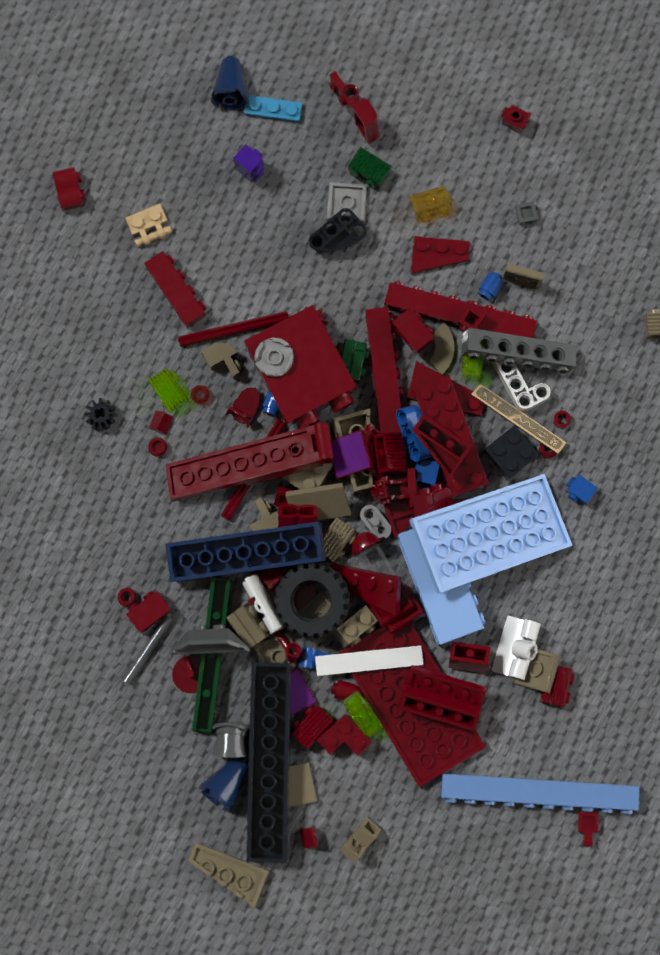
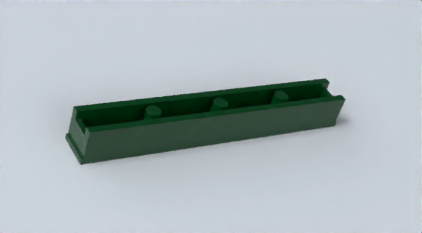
[192,577,232,734]

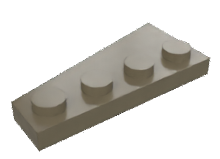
[188,842,269,908]

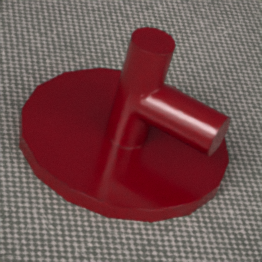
[172,655,201,694]

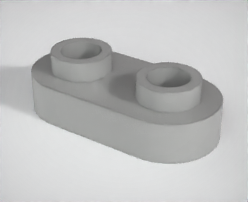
[360,505,391,539]

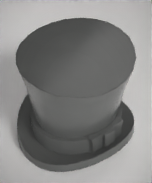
[212,721,250,758]

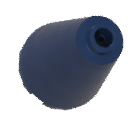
[211,56,249,111]
[198,757,249,812]

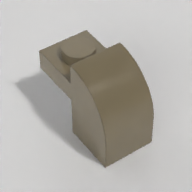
[201,343,241,379]
[250,498,278,531]
[340,817,381,863]

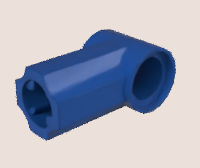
[299,647,334,669]

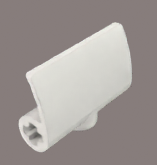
[242,575,286,634]
[492,616,541,680]

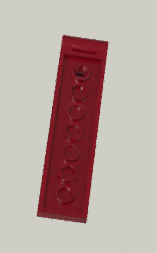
[165,422,334,502]

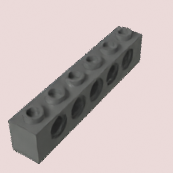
[461,328,576,374]

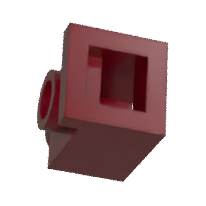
[501,104,532,135]
[457,303,487,333]

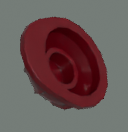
[352,532,385,557]

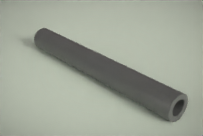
[122,615,174,685]

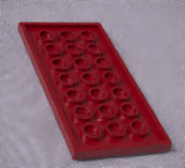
[339,623,486,787]

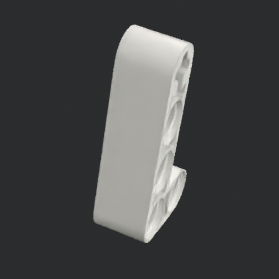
[492,346,551,412]

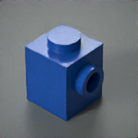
[415,457,439,486]
[566,474,598,505]

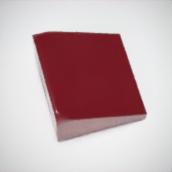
[300,826,318,848]

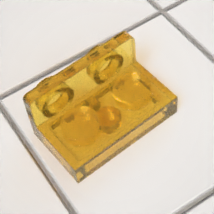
[409,186,453,224]

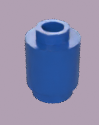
[478,272,504,301]
[263,391,280,417]

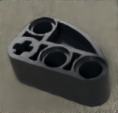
[308,208,367,251]

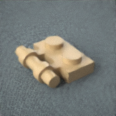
[125,204,172,247]

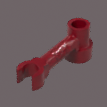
[273,630,301,663]

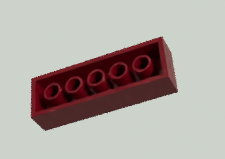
[412,375,489,497]

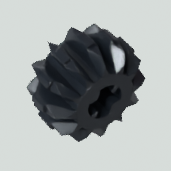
[84,398,117,431]

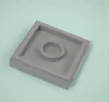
[327,182,367,223]

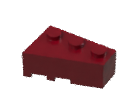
[412,412,473,479]

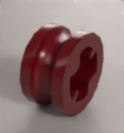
[553,411,571,429]

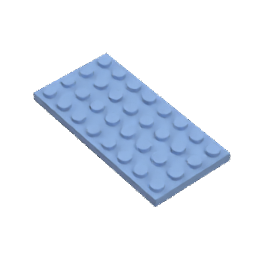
[409,474,572,594]

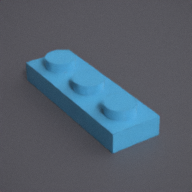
[244,95,302,123]

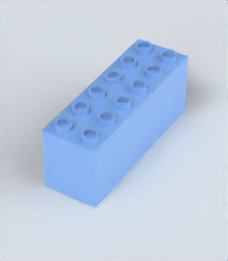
[397,529,485,646]

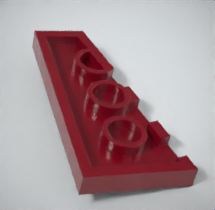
[407,361,484,417]
[329,563,401,616]

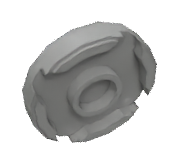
[255,337,294,377]

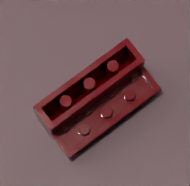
[399,665,487,732]

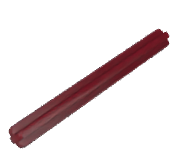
[178,311,289,347]
[221,419,286,521]

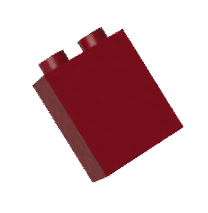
[244,305,357,429]

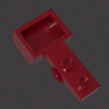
[329,71,380,145]

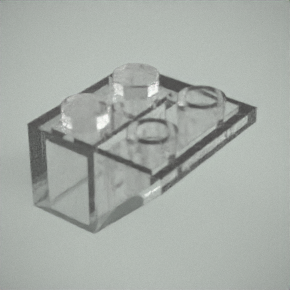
[343,543,396,576]

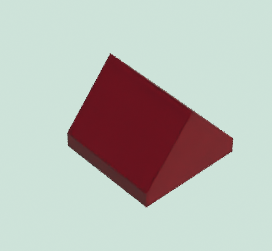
[149,411,174,435]

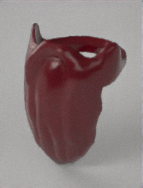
[226,387,260,427]

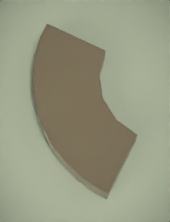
[429,322,454,375]

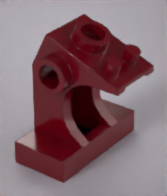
[371,468,417,509]

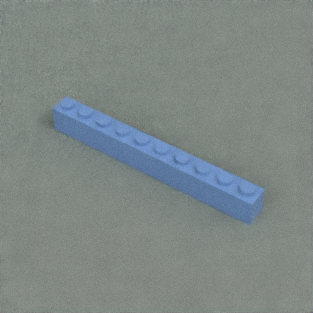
[441,773,639,814]

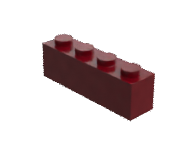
[144,251,206,328]

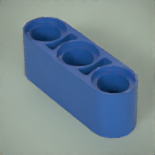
[396,405,433,462]

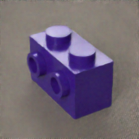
[233,144,264,183]

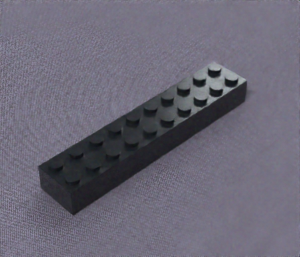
[246,662,292,863]

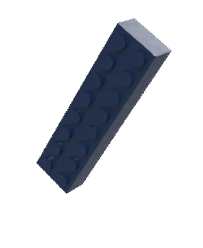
[165,522,326,582]

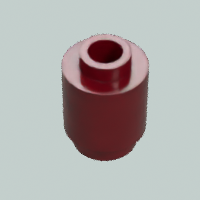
[331,680,360,703]

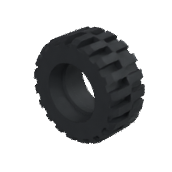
[274,563,351,638]

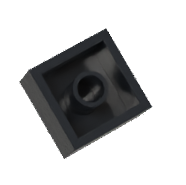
[483,425,539,481]

